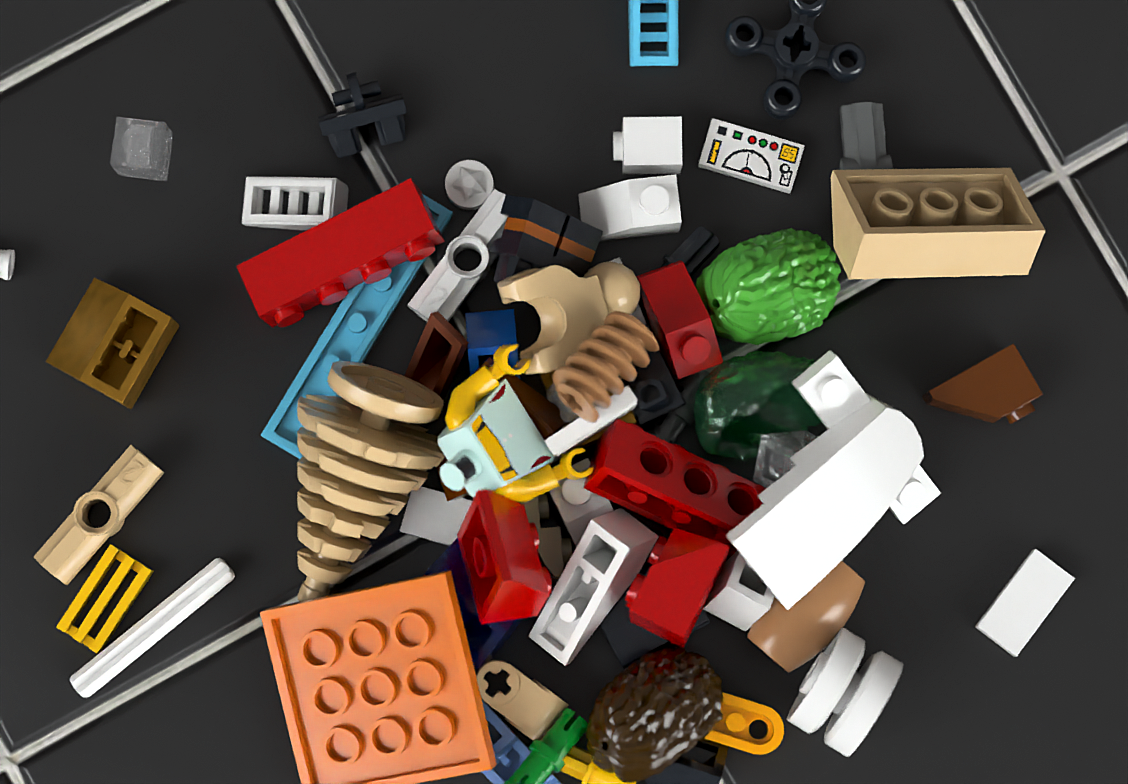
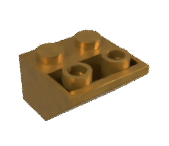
[46,278,180,409]

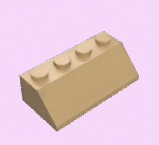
[831,168,1046,280]

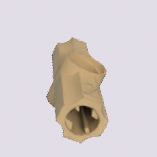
[34,445,164,585]

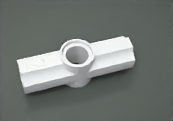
[407,189,507,322]

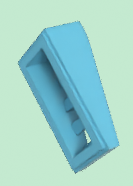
[628,0,678,66]

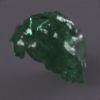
[694,351,822,462]

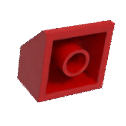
[457,489,552,624]

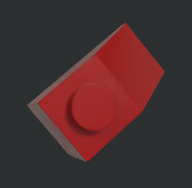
[636,260,724,379]

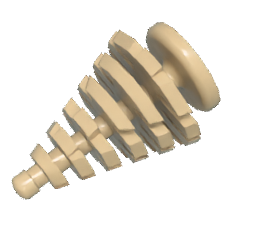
[297,361,445,602]

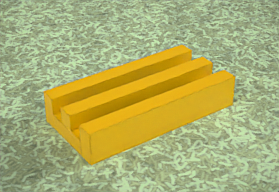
[56,544,154,654]

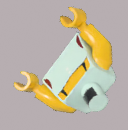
[438,344,594,502]

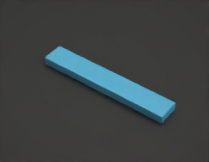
[261,195,453,459]

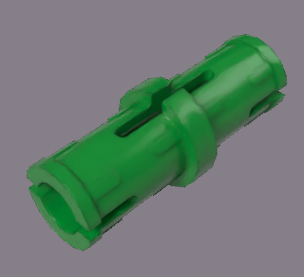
[504,708,588,784]

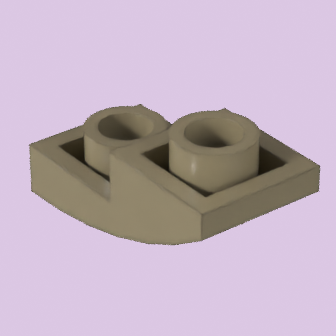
[520,492,572,579]

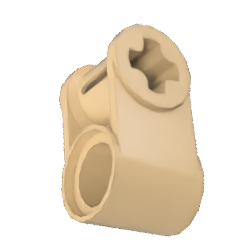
[476,660,569,741]

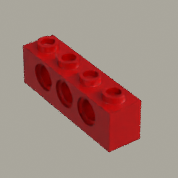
[583,418,768,557]

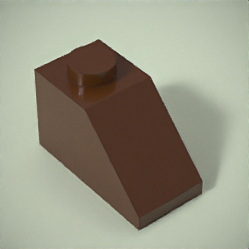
[922,343,1043,424]

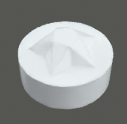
[445,160,494,210]

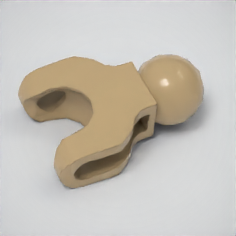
[497,261,641,375]

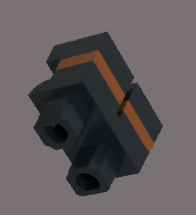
[488,195,603,283]

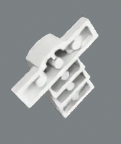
[725,350,941,610]

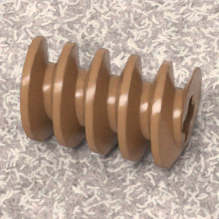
[553,311,659,423]

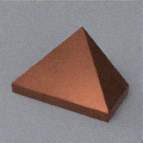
[404,311,469,400]

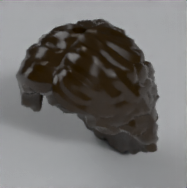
[586,646,724,783]

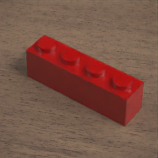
[237,178,445,328]

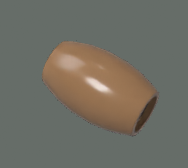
[747,560,865,673]

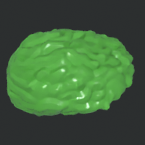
[695,228,841,345]

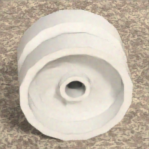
[787,628,904,757]

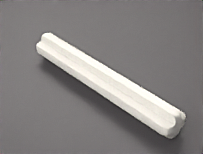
[70,558,235,697]

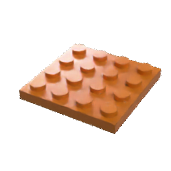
[260,570,497,784]

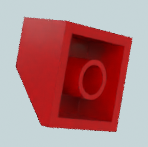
[625,527,729,648]

